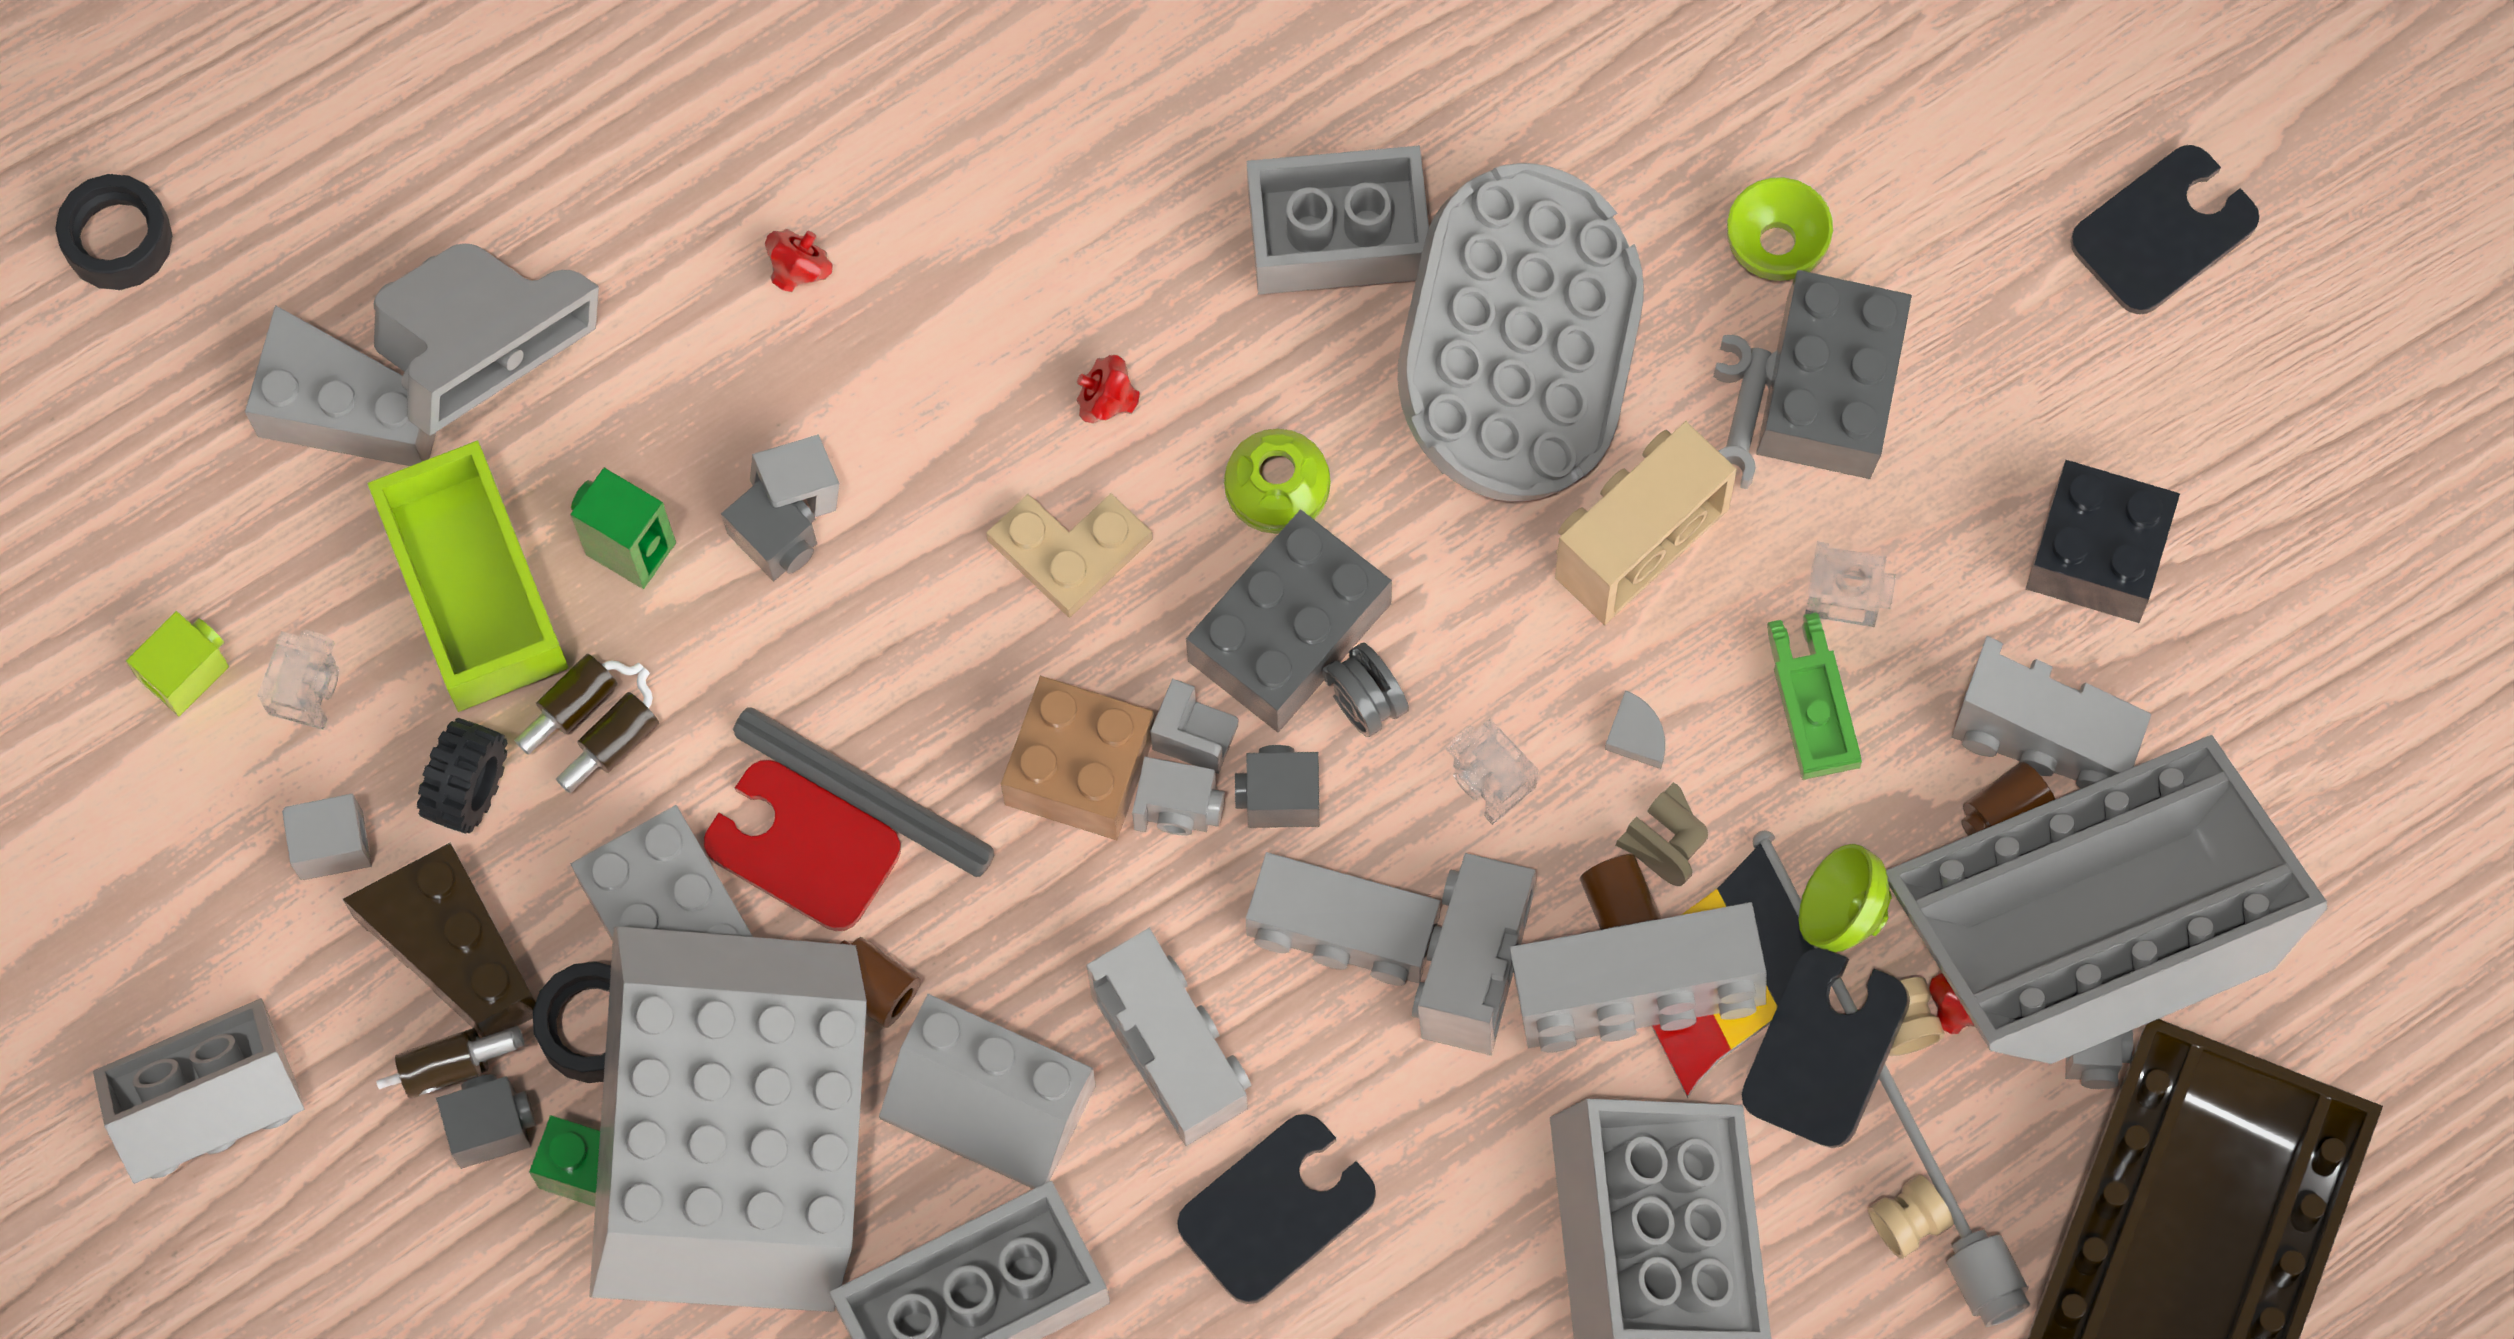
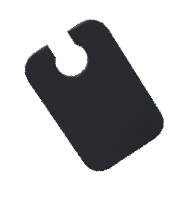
[2071,145,2260,314]
[1742,948,1910,1148]
[1177,1114,1376,1304]

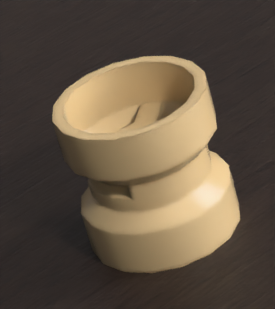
[1889,977,1945,1056]
[1868,1174,1954,1259]

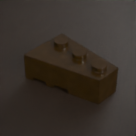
[342,842,536,1037]

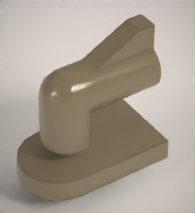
[1615,782,1708,886]

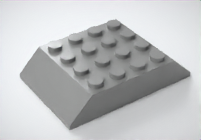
[1886,735,2327,1064]
[589,926,867,1312]

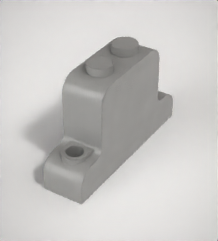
[373,244,599,436]

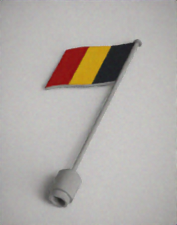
[1651,831,2030,1327]

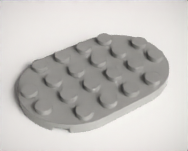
[1397,163,1644,501]

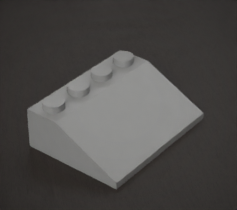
[1550,1099,1771,1339]

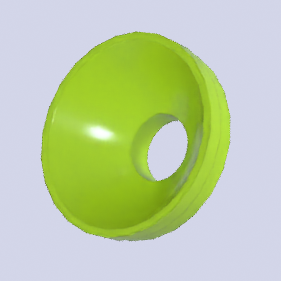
[1727,177,1833,281]
[1224,428,1331,534]
[1799,844,1892,952]

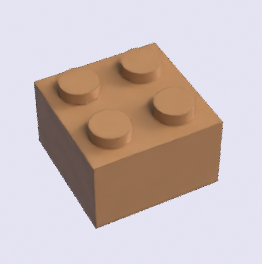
[1001,675,1154,841]

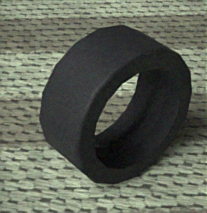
[55,174,173,290]
[532,962,611,1083]

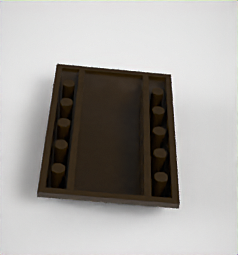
[2027,1019,2383,1339]

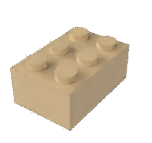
[1555,421,1737,625]

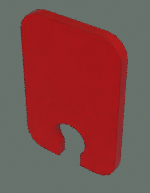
[704,760,901,931]

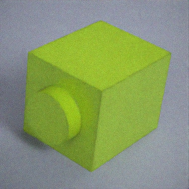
[126,611,229,717]

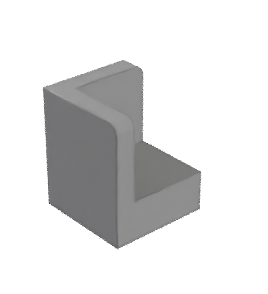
[750,434,839,517]
[1150,679,1238,774]
[282,793,372,880]

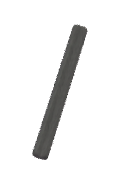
[733,707,994,877]

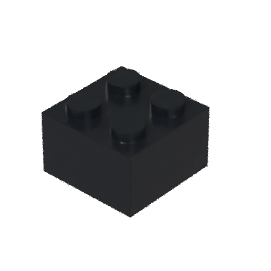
[2026,460,2180,623]

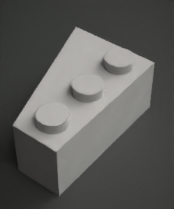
[1412,853,1536,1056]
[1087,927,1251,1146]

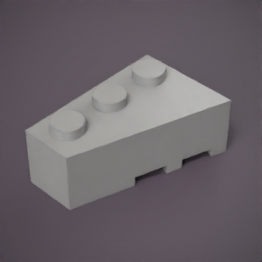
[245,305,436,466]
[1951,636,2151,789]

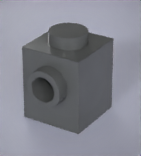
[721,480,817,582]
[1235,745,1320,828]
[436,1074,536,1169]

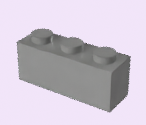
[1246,852,1440,986]

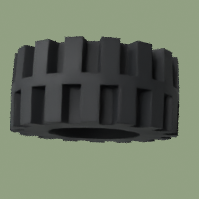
[417,718,508,834]

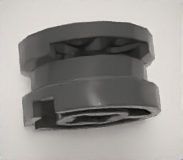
[1322,643,1409,737]

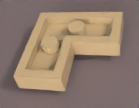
[986,493,1153,618]

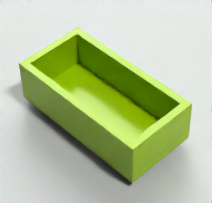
[367,440,569,712]

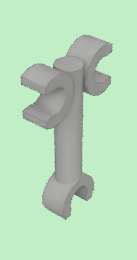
[1713,334,1777,489]

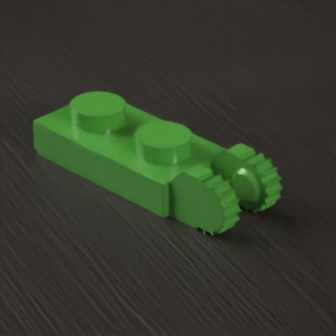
[1767,612,1862,780]

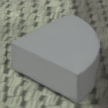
[1605,690,1665,769]

